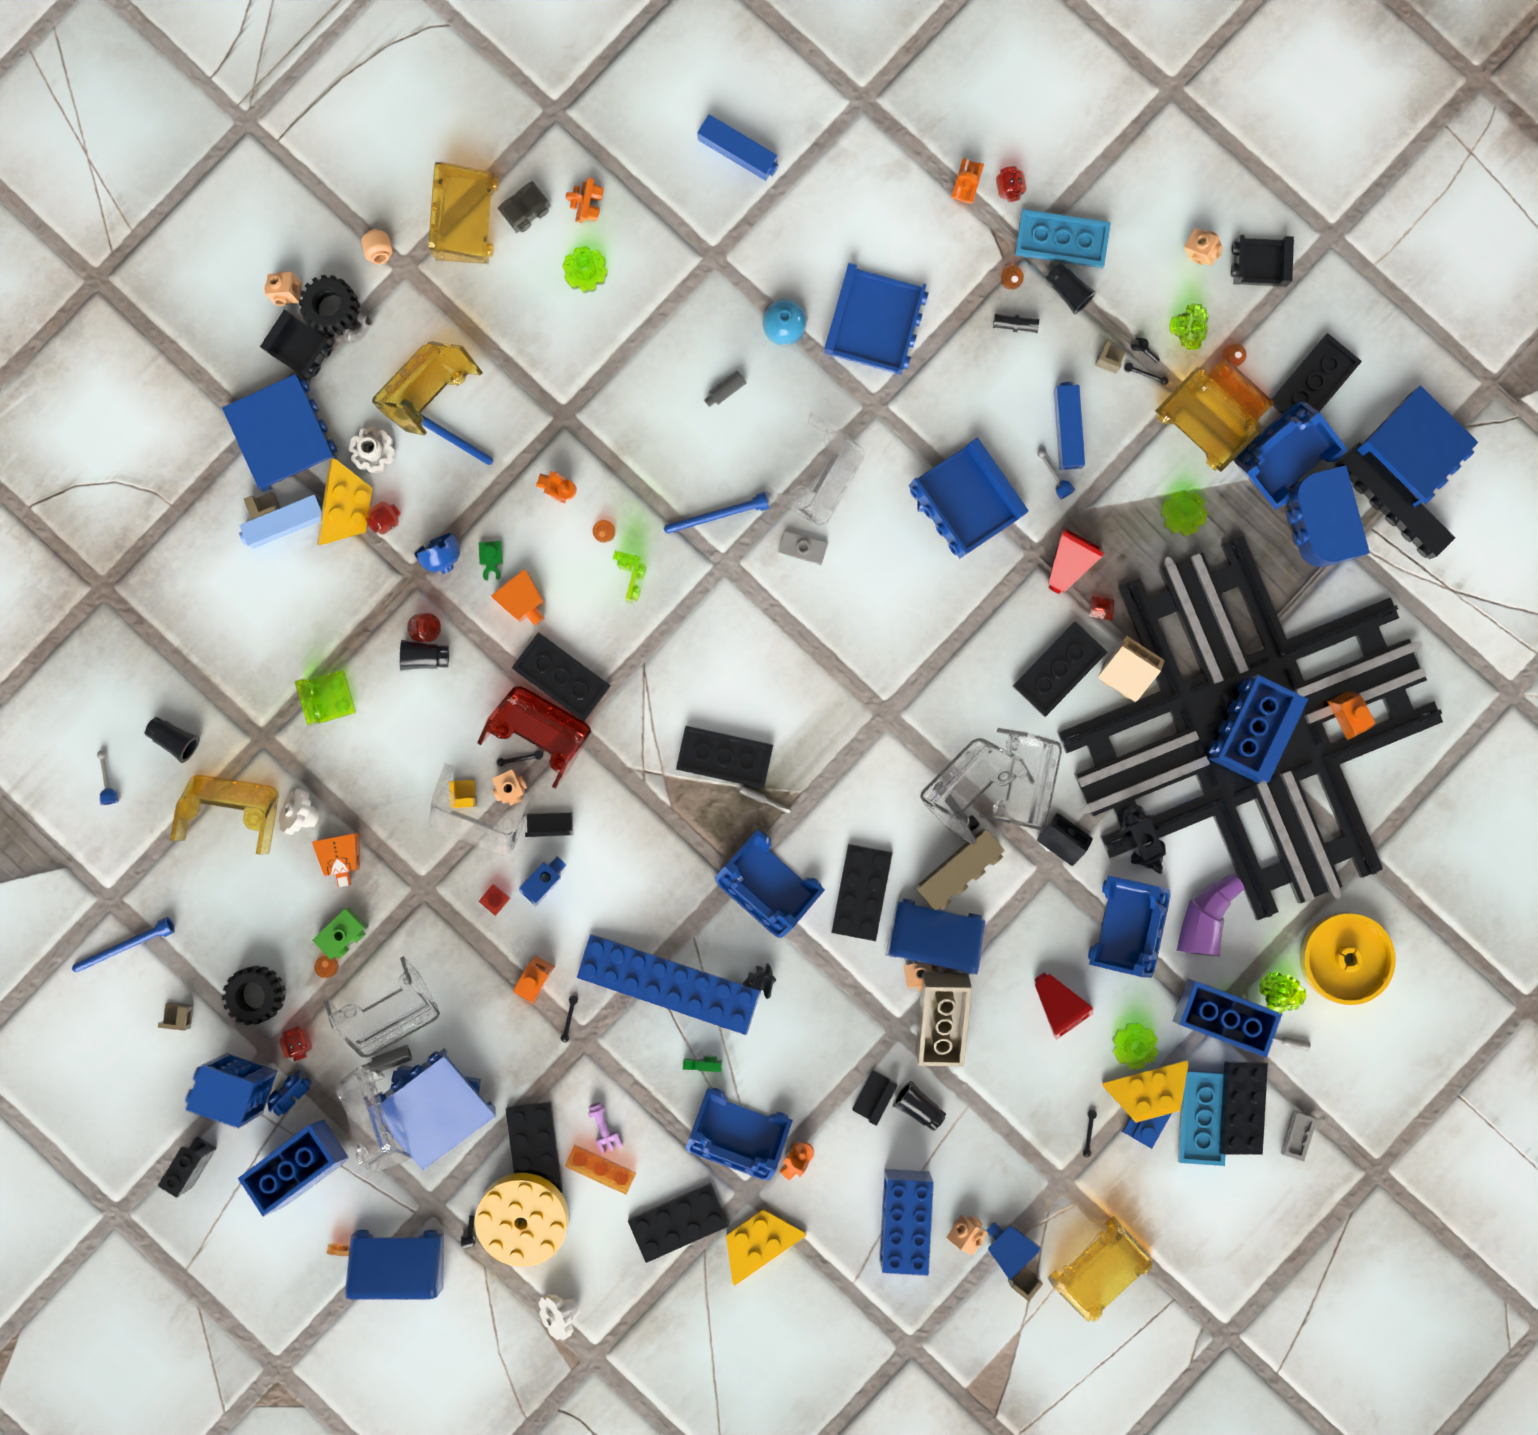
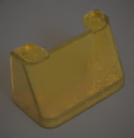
[429,162,498,264]
[1155,366,1263,472]
[1047,1216,1153,1322]

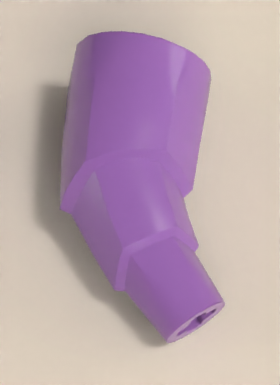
[1177,873,1245,957]

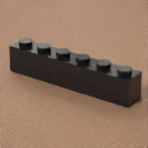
[1334,442,1456,560]

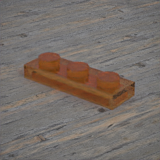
[1208,357,1275,420]
[564,1144,636,1195]

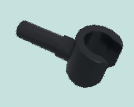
[1131,338,1160,363]
[461,1215,476,1249]

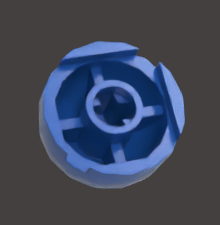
[413,533,460,574]

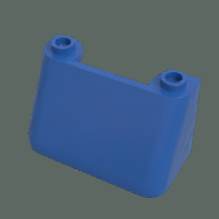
[1233,401,1348,510]
[715,829,825,938]
[1088,876,1171,978]
[885,898,986,975]
[685,1088,793,1180]
[345,1230,444,1300]

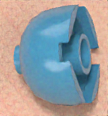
[762,299,807,345]

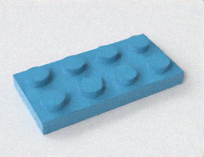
[1015,209,1111,268]
[1178,1071,1226,1166]

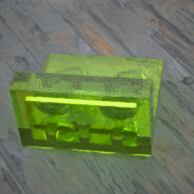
[612,550,647,605]
[294,670,356,726]

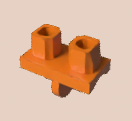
[951,158,984,204]
[565,178,604,223]
[536,471,577,504]
[779,1141,814,1180]

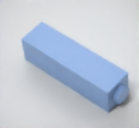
[239,494,323,549]

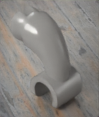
[344,312,375,342]

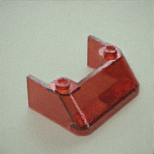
[477,686,591,789]

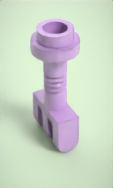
[588,1102,623,1155]

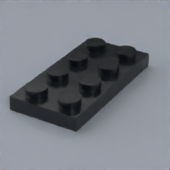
[1268,333,1362,414]
[1012,621,1108,717]
[512,632,611,722]
[676,726,774,789]
[831,844,893,942]
[1219,1061,1268,1155]
[505,1101,563,1193]
[628,1183,729,1263]

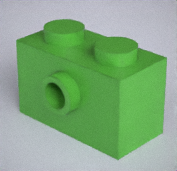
[312,907,368,960]

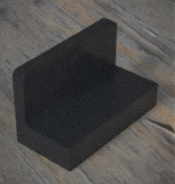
[525,812,573,837]
[1037,812,1093,866]
[852,1070,898,1126]

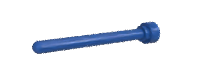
[396,399,493,465]
[664,492,770,533]
[72,917,175,973]

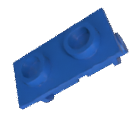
[267,1069,312,1116]

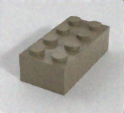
[914,829,1005,910]
[916,972,972,1067]

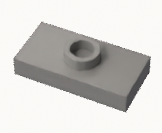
[779,531,828,565]
[1281,1110,1318,1161]

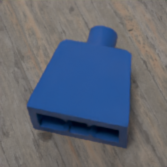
[519,856,567,906]
[986,1222,1042,1280]

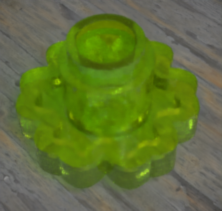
[562,246,608,293]
[1169,303,1209,350]
[1160,490,1208,537]
[1259,972,1307,1013]
[1112,1022,1158,1069]

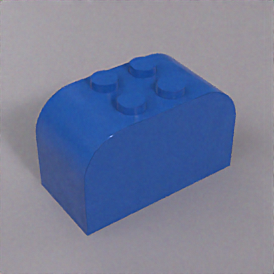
[1286,465,1370,567]
[1172,978,1282,1058]
[238,1120,349,1217]

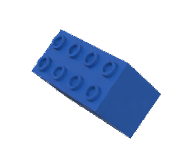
[1208,675,1308,783]
[185,1053,278,1128]
[879,1169,934,1276]

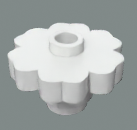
[348,427,396,474]
[278,788,319,835]
[539,1293,580,1340]

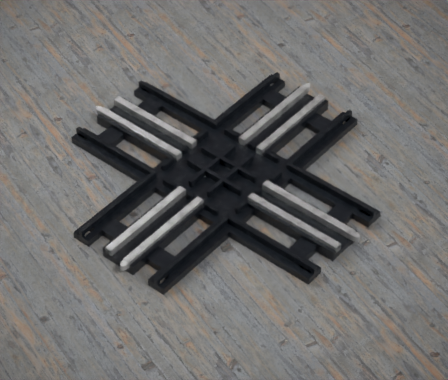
[1057,536,1443,920]

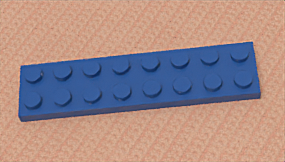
[577,934,761,1035]

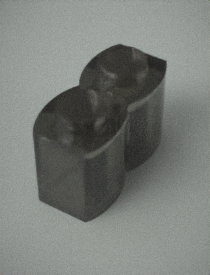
[497,181,551,233]

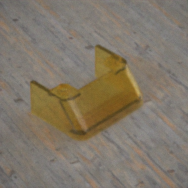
[372,341,483,435]
[170,775,279,855]

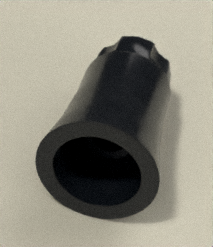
[1045,263,1097,315]
[400,640,449,671]
[144,717,200,763]
[893,1081,946,1131]

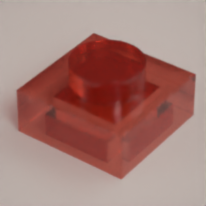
[1090,596,1114,621]
[478,884,511,916]

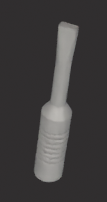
[739,785,791,814]
[1273,1037,1311,1051]

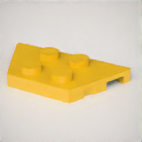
[317,458,372,545]
[1102,1060,1188,1123]
[726,1208,806,1286]

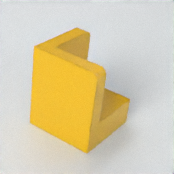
[449,780,477,808]

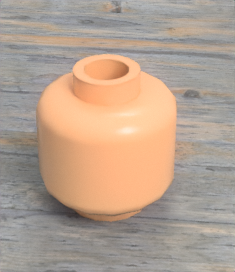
[361,229,393,264]

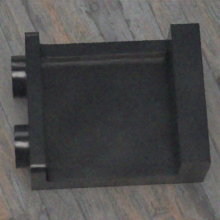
[1230,235,1294,287]
[260,309,334,380]
[158,1137,217,1198]

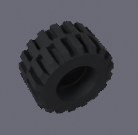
[299,275,361,337]
[222,966,286,1025]

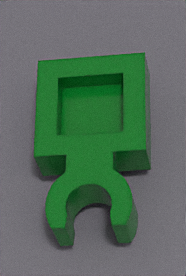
[478,541,503,581]
[682,1056,722,1072]

